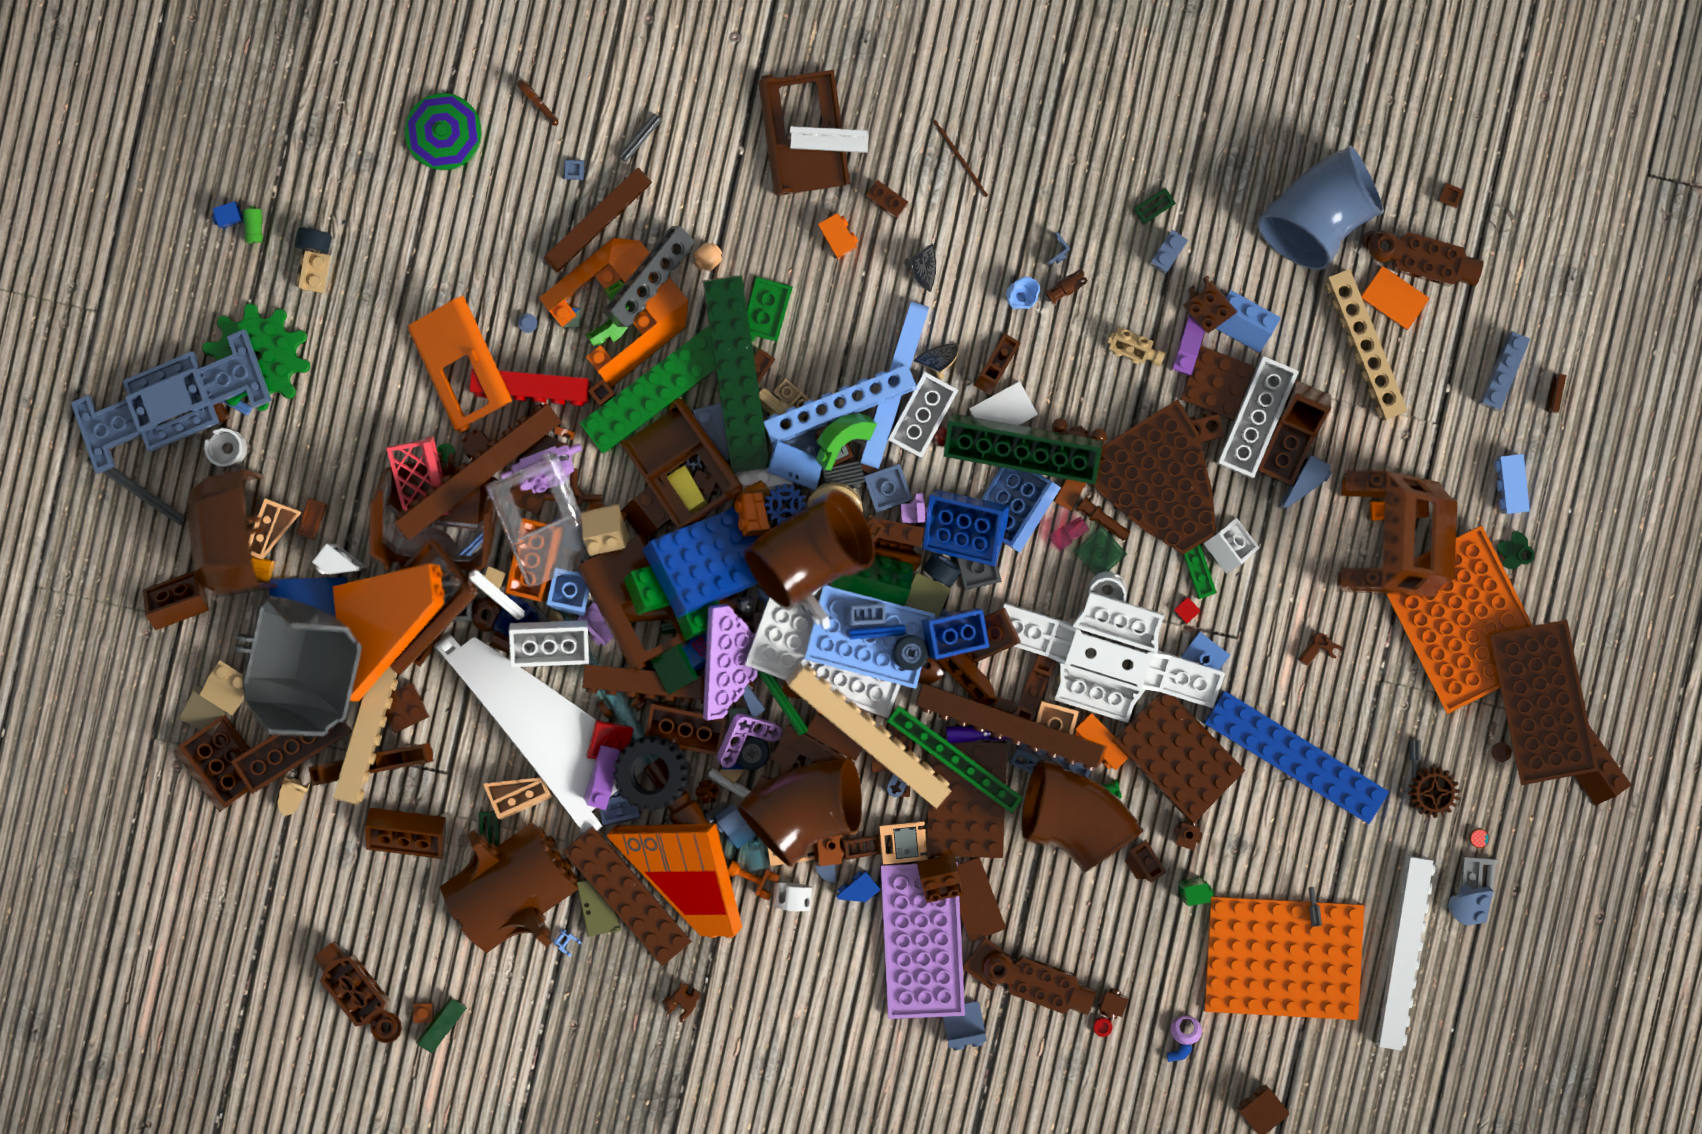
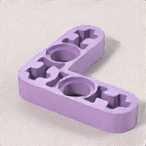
[717,713,782,768]

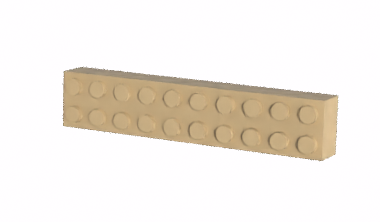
[785,663,951,809]

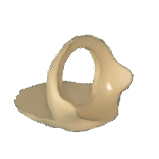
[278,775,310,816]

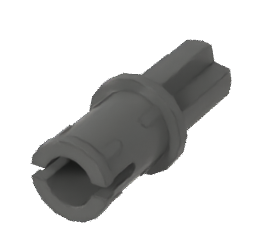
[738,597,753,612]

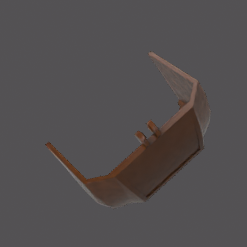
[186,469,277,596]

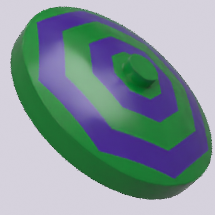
[405,93,482,171]

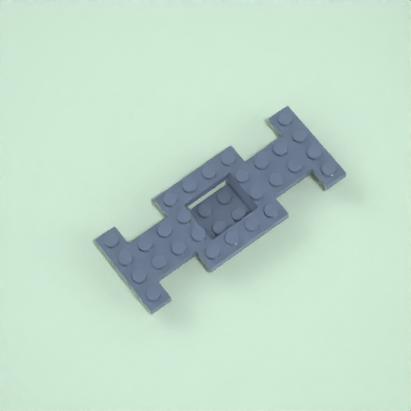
[71,329,272,474]

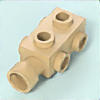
[1107,326,1166,367]

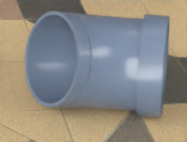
[1258,145,1384,270]

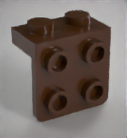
[1237,1084,1289,1134]

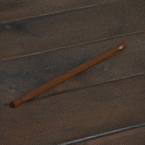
[933,120,988,197]

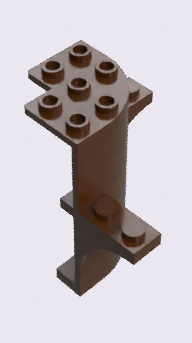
[440,822,579,953]

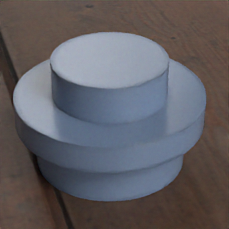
[518,313,537,333]

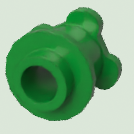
[1101,779,1122,798]

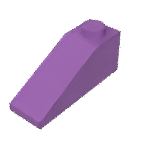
[1171,316,1205,376]
[583,745,620,810]

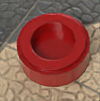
[1093,1017,1112,1037]

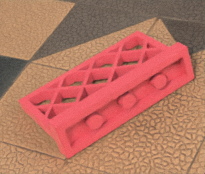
[386,436,452,516]

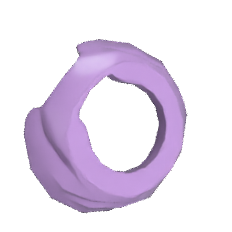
[1170,1016,1203,1045]

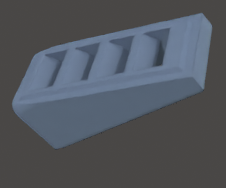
[844,604,886,625]
[742,684,765,717]

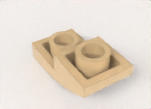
[772,378,810,418]

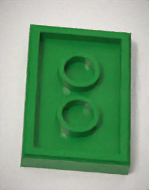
[747,277,793,342]

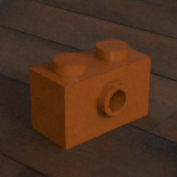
[813,836,844,866]

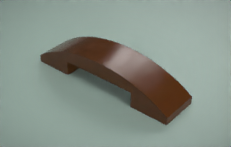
[1014,654,1057,721]

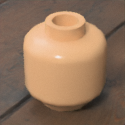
[694,243,722,271]

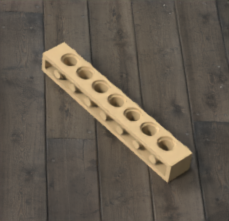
[1325,269,1408,421]

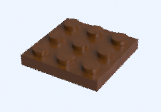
[1180,346,1255,420]

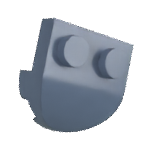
[1448,885,1493,925]

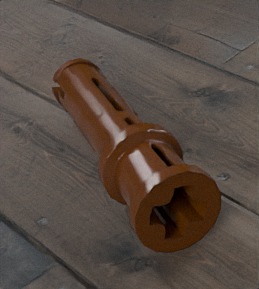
[1075,496,1130,541]

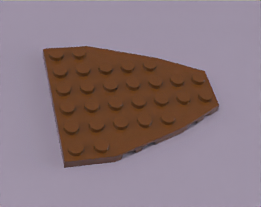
[1094,399,1216,554]

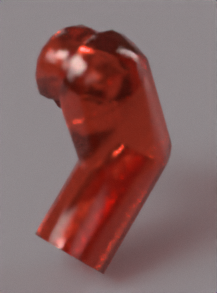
[932,427,947,446]

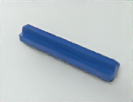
[849,625,906,639]

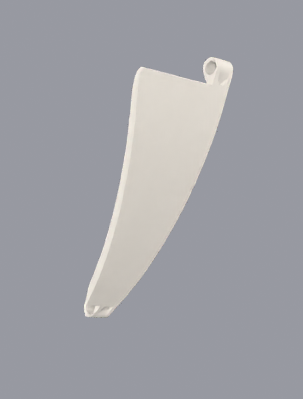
[433,633,650,834]

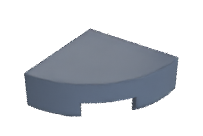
[815,865,836,882]

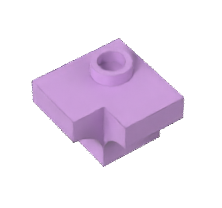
[901,493,928,523]

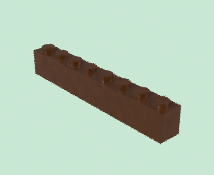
[582,664,735,707]

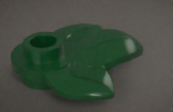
[1497,531,1535,569]

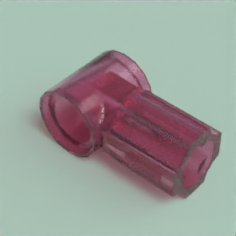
[1048,516,1089,551]

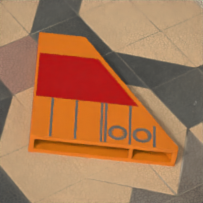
[607,824,742,938]

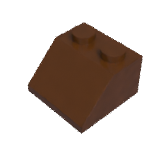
[620,487,671,539]

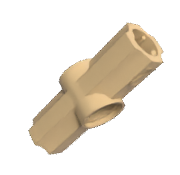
[759,388,805,428]

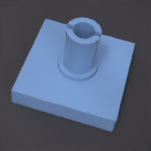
[1181,632,1230,669]

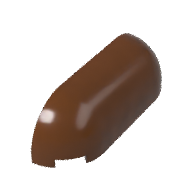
[874,538,922,571]

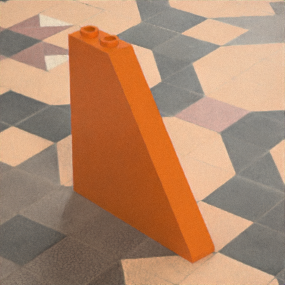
[333,564,444,702]

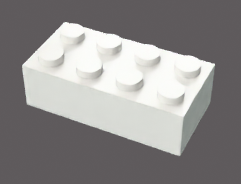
[888,372,958,459]
[509,620,589,667]

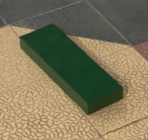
[416,997,467,1053]

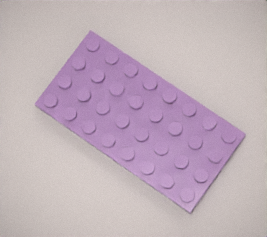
[881,862,965,1019]

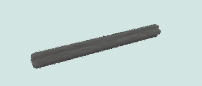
[87,456,186,525]

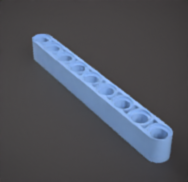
[861,301,929,469]

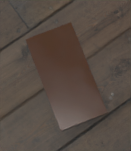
[958,857,1006,942]

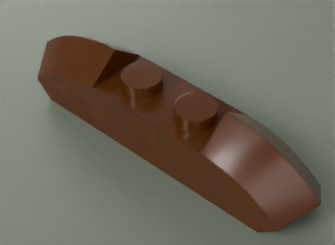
[936,653,997,705]

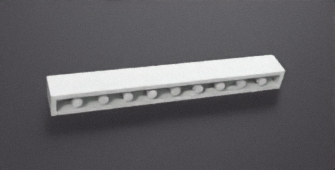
[1376,855,1435,1051]

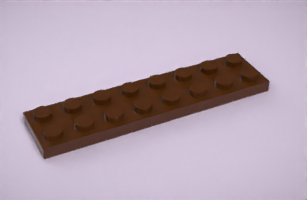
[563,826,692,966]

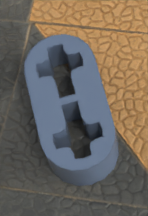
[887,773,907,797]

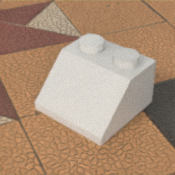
[1204,518,1260,574]

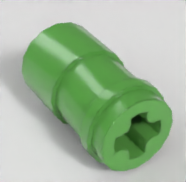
[242,206,263,243]

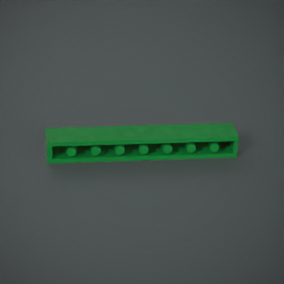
[887,705,1023,813]

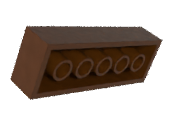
[231,720,353,794]

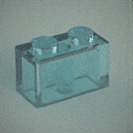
[744,839,769,872]

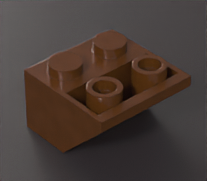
[917,853,964,903]

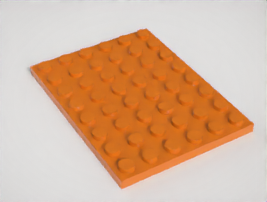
[1386,525,1533,714]
[1204,896,1364,1020]

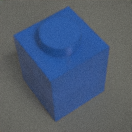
[212,201,243,229]

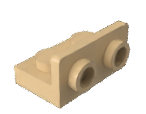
[297,250,331,294]

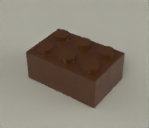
[1257,417,1315,486]

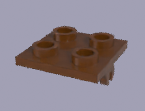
[1183,276,1237,334]

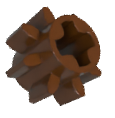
[696,779,719,804]

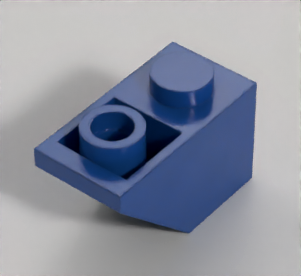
[836,870,881,902]

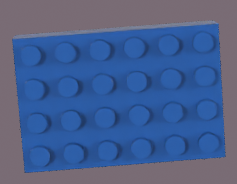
[642,508,761,618]

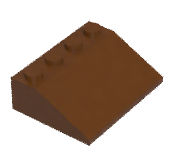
[174,714,250,812]

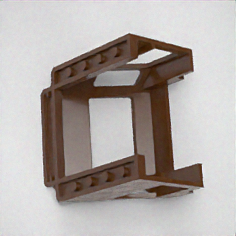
[1337,470,1457,597]

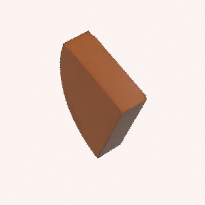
[554,426,576,440]

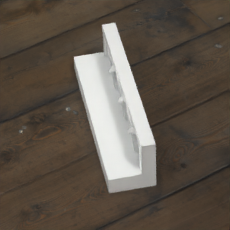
[790,127,869,153]

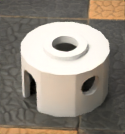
[204,428,247,467]
[1088,571,1127,602]
[772,882,812,911]

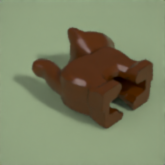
[662,981,702,1023]

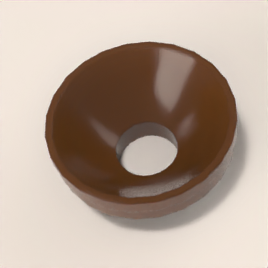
[472,597,506,632]

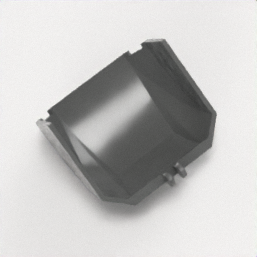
[234,596,362,736]

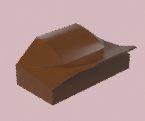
[1126,839,1167,882]

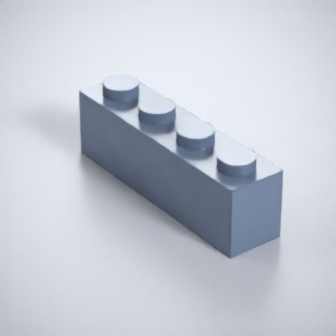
[1478,332,1530,411]

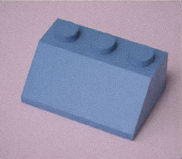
[1215,290,1281,353]

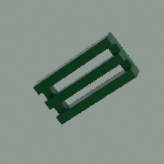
[1133,187,1176,225]
[479,811,500,847]

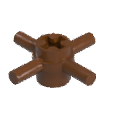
[544,469,602,526]

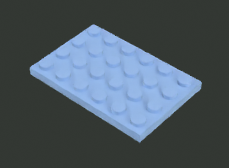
[804,585,935,689]

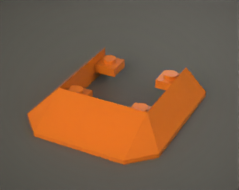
[539,238,688,387]

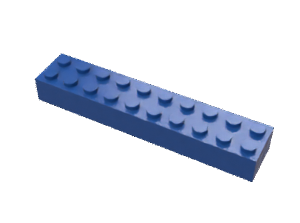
[1202,690,1389,824]

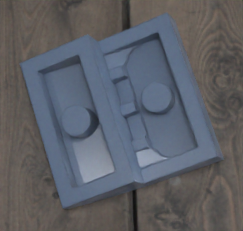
[600,790,641,827]

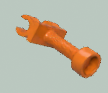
[728,860,780,900]

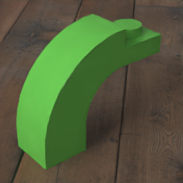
[585,280,629,346]
[816,413,877,470]

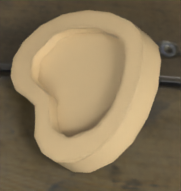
[549,610,564,622]

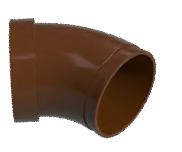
[743,490,875,610]
[736,759,862,867]
[1021,760,1144,874]

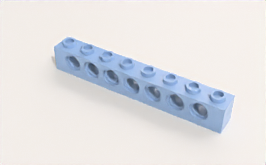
[764,364,917,444]

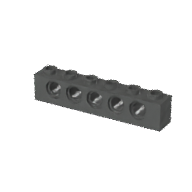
[602,226,695,327]

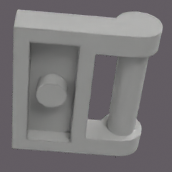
[1460,856,1498,898]

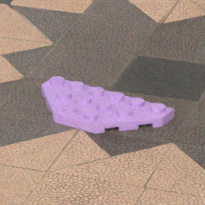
[703,604,757,720]

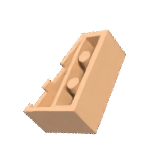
[249,498,302,559]
[483,777,554,820]

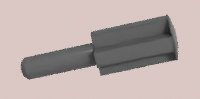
[1409,739,1421,778]
[1308,887,1322,927]

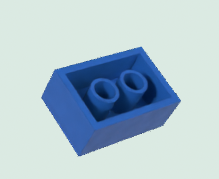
[921,608,989,660]

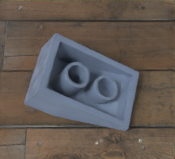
[1278,455,1332,509]

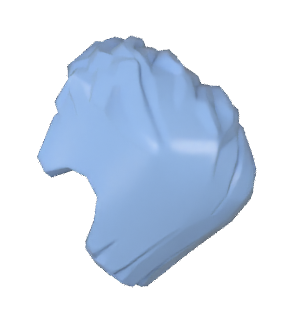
[1006,276,1040,309]

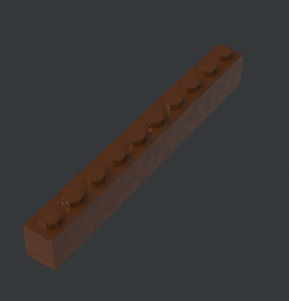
[392,403,562,541]
[916,684,1107,771]

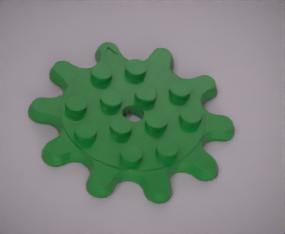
[202,303,311,411]

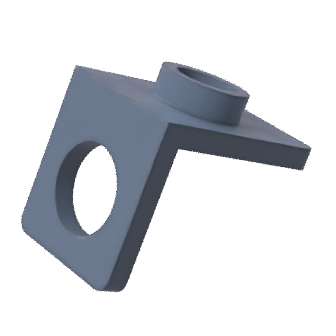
[1047,232,1070,266]

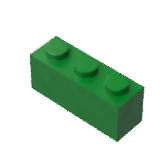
[1178,877,1213,906]

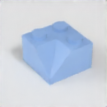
[547,567,590,616]

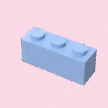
[1494,454,1530,514]

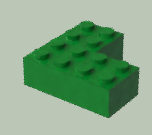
[624,566,719,640]

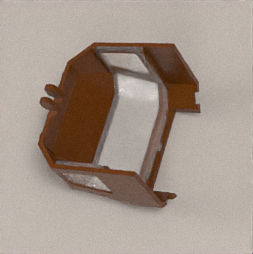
[370,452,500,579]

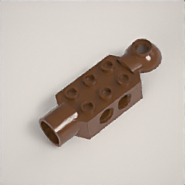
[1368,230,1484,287]
[313,941,402,1043]
[982,953,1096,1015]

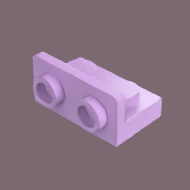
[577,602,613,646]

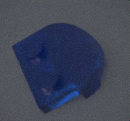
[491,594,539,637]

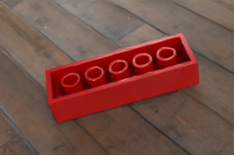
[470,368,591,407]

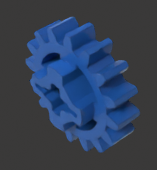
[765,484,806,525]

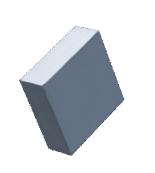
[564,160,584,180]

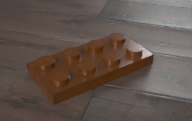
[502,435,568,515]

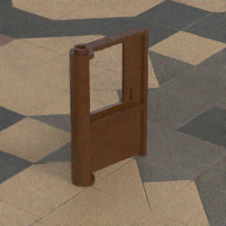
[758,69,850,196]
[620,398,743,530]
[577,534,692,671]

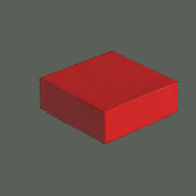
[1174,597,1201,624]

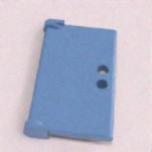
[767,439,822,491]

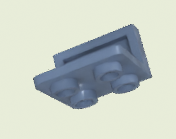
[943,1001,987,1050]

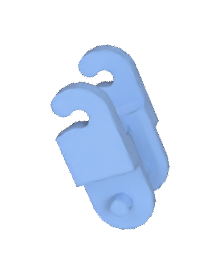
[553,929,582,957]

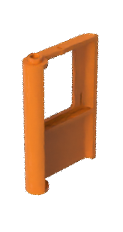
[407,295,512,433]

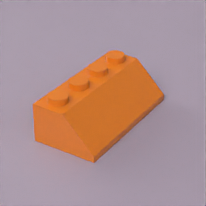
[505,518,564,602]

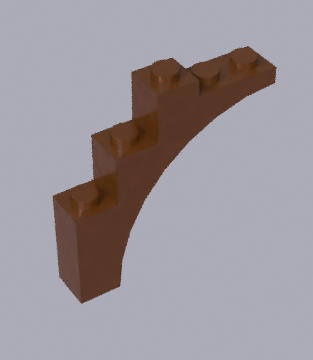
[309,742,434,786]

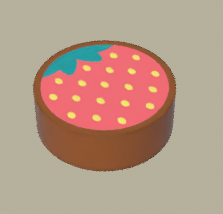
[1469,829,1490,848]

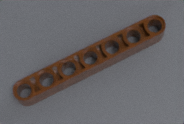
[543,168,652,273]

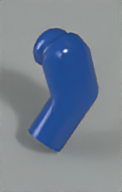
[1167,1043,1192,1062]

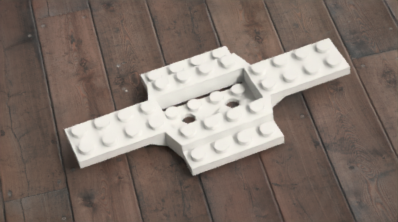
[1003,591,1225,723]

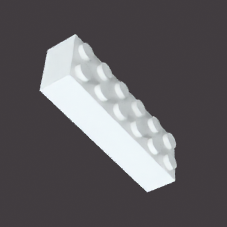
[1216,356,1299,478]

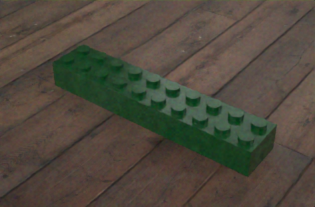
[702,275,770,473]

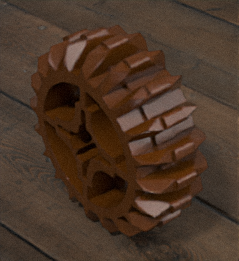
[1407,766,1460,818]

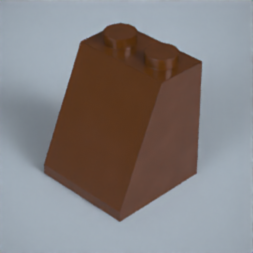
[1280,380,1331,437]

